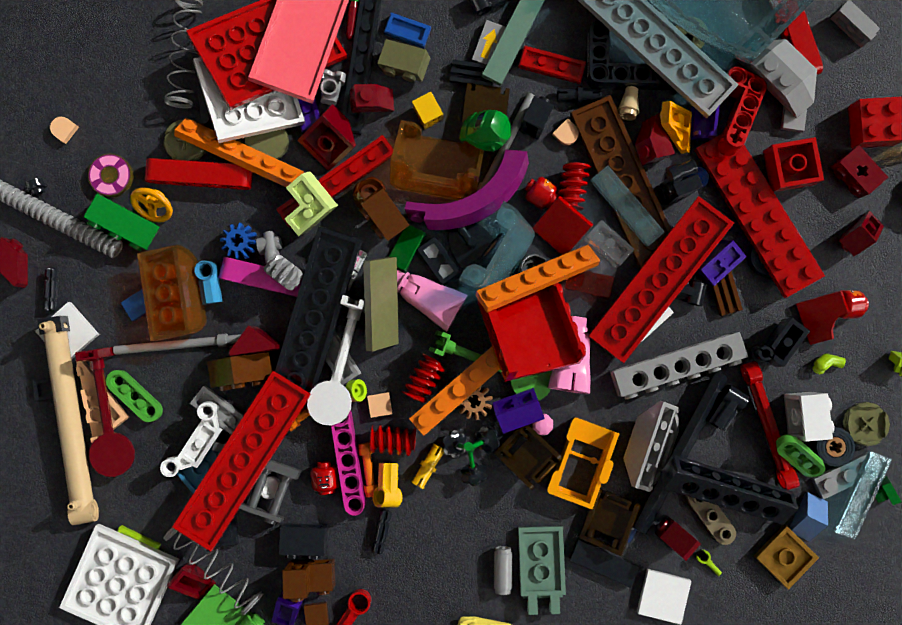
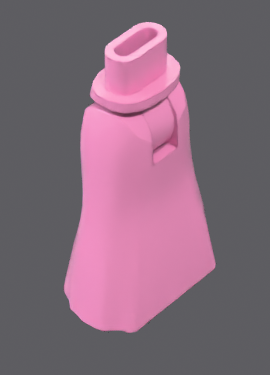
[397,269,468,332]
[548,316,590,394]

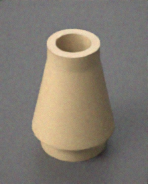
[618,86,639,121]

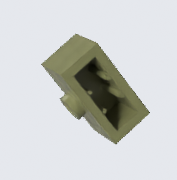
[378,39,431,83]

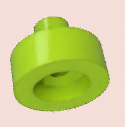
[345,379,367,402]

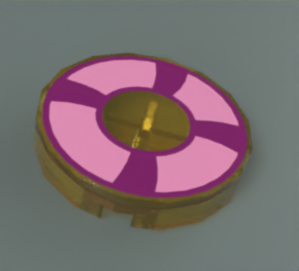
[88,153,134,197]

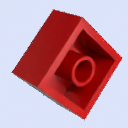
[848,97,902,148]
[763,137,824,192]

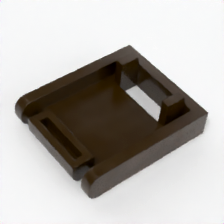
[461,83,510,128]
[494,425,563,490]
[579,488,641,556]

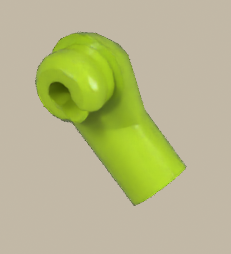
[812,354,846,375]

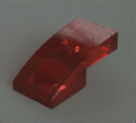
[565,270,614,299]

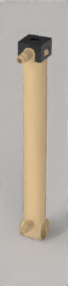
[37,316,99,525]

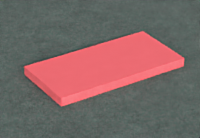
[248,0,349,104]

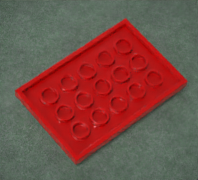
[186,0,347,110]

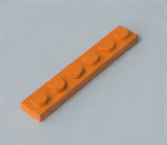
[174,118,304,187]
[475,244,600,313]
[409,346,500,436]

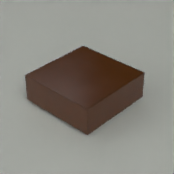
[304,601,329,625]

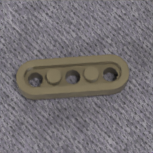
[686,496,736,545]

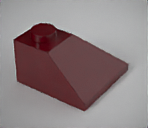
[297,104,356,171]

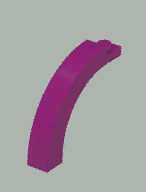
[405,149,529,230]

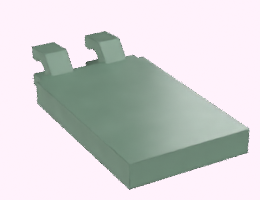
[518,526,566,615]

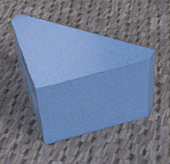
[790,492,828,542]

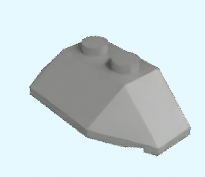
[736,39,817,119]
[623,401,679,492]

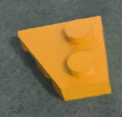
[660,101,692,154]

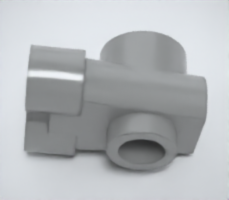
[321,69,346,105]
[256,231,282,264]

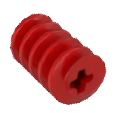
[558,162,591,211]
[402,353,445,403]
[370,425,417,456]

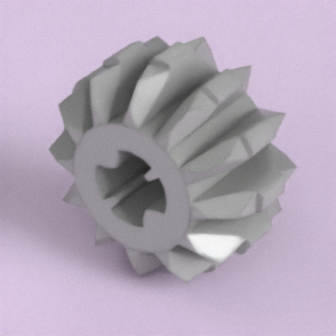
[264,254,303,290]

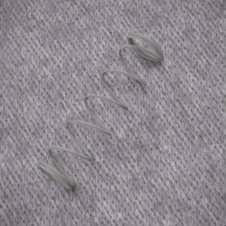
[164,0,203,108]
[163,528,263,616]

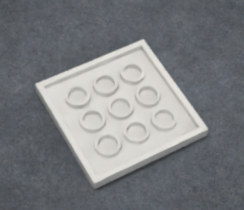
[193,57,305,143]
[59,524,179,625]

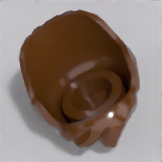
[353,177,387,209]

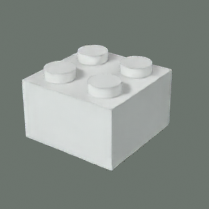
[784,392,834,441]

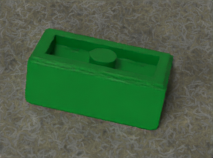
[389,225,426,272]

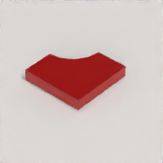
[796,290,849,345]

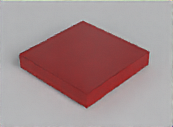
[532,196,593,255]

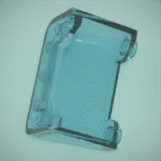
[458,201,535,295]

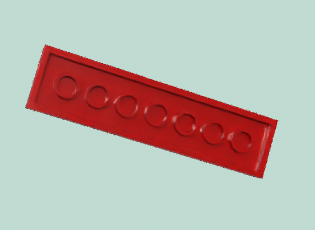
[694,134,825,298]
[588,196,734,363]
[172,371,311,552]

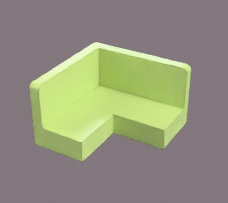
[285,172,338,236]

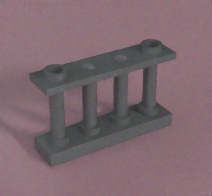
[212,442,302,525]

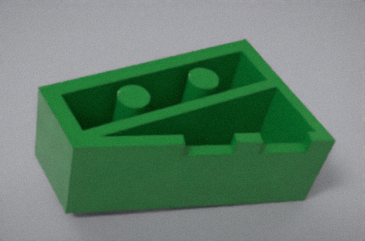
[84,194,160,251]

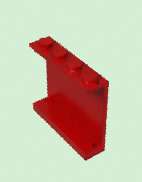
[477,283,586,382]

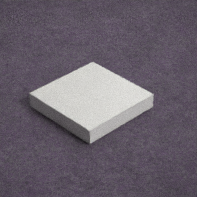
[35,302,100,359]
[637,569,691,625]

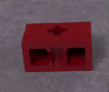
[830,145,889,198]

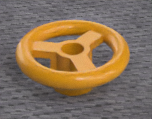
[130,188,173,222]

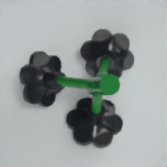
[442,426,500,486]

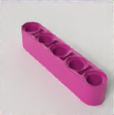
[219,257,304,297]
[331,410,366,516]

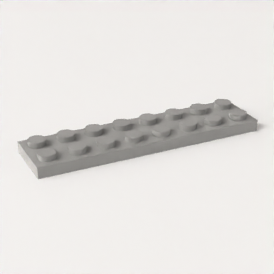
[578,0,739,118]

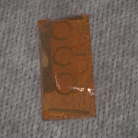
[137,245,207,341]

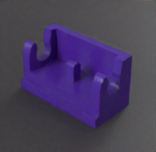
[690,105,720,142]
[696,240,746,286]
[493,388,545,434]

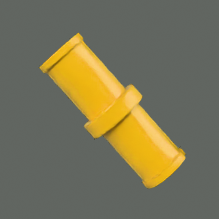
[411,443,443,489]

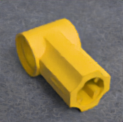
[373,463,402,508]

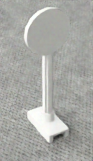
[307,295,365,425]

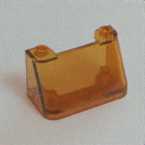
[390,120,484,200]

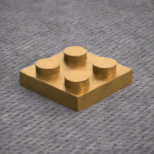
[754,525,819,590]

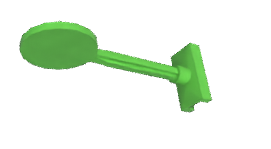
[429,330,552,400]

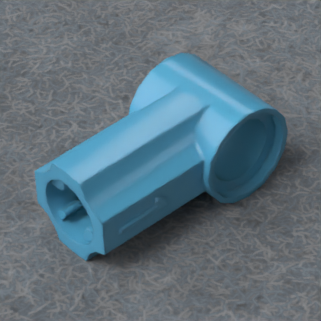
[194,261,223,305]

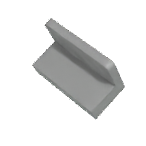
[830,0,880,48]

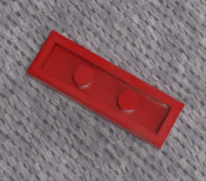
[518,45,586,84]

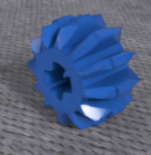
[220,223,257,260]

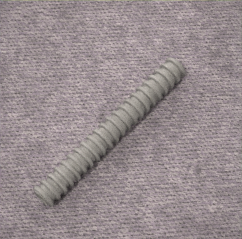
[0,180,122,258]

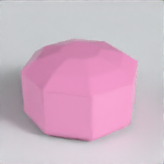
[532,414,553,435]

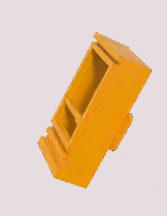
[547,417,619,509]

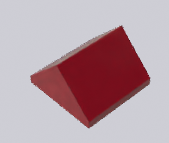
[229,325,283,356]

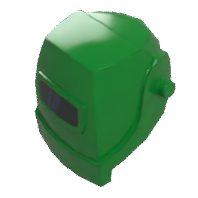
[459,110,511,151]

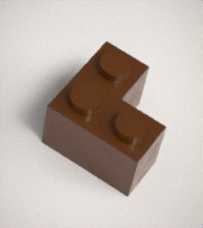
[359,187,409,241]
[207,352,272,391]
[282,559,335,602]

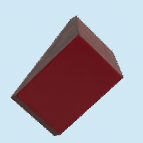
[167,560,216,600]

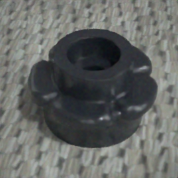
[25,178,48,196]

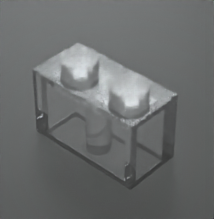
[583,220,635,268]

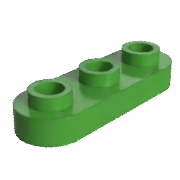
[106,370,163,422]
[776,434,825,477]

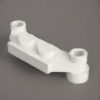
[160,401,223,477]

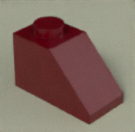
[349,84,394,113]
[635,113,675,165]
[839,210,884,256]
[0,237,28,288]
[655,517,701,561]

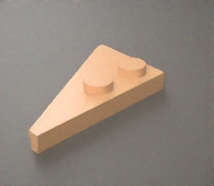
[75,360,129,443]

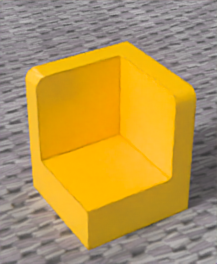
[412,92,444,129]

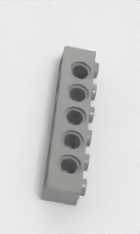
[610,332,748,399]

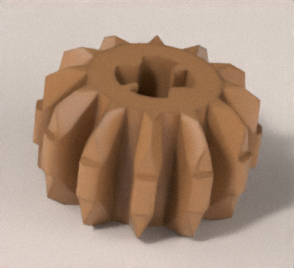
[459,385,493,420]

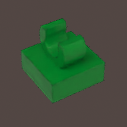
[872,476,902,506]

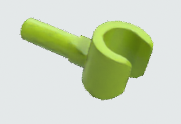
[696,549,722,576]

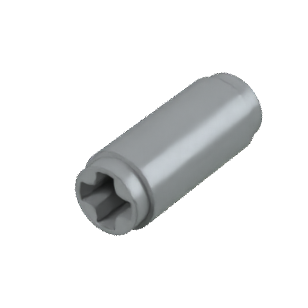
[494,546,512,595]

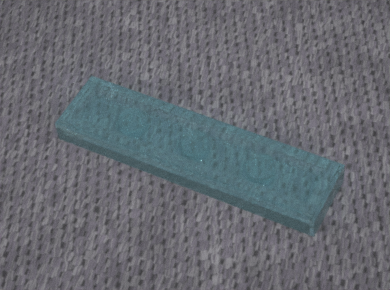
[590,166,665,247]
[833,450,892,539]

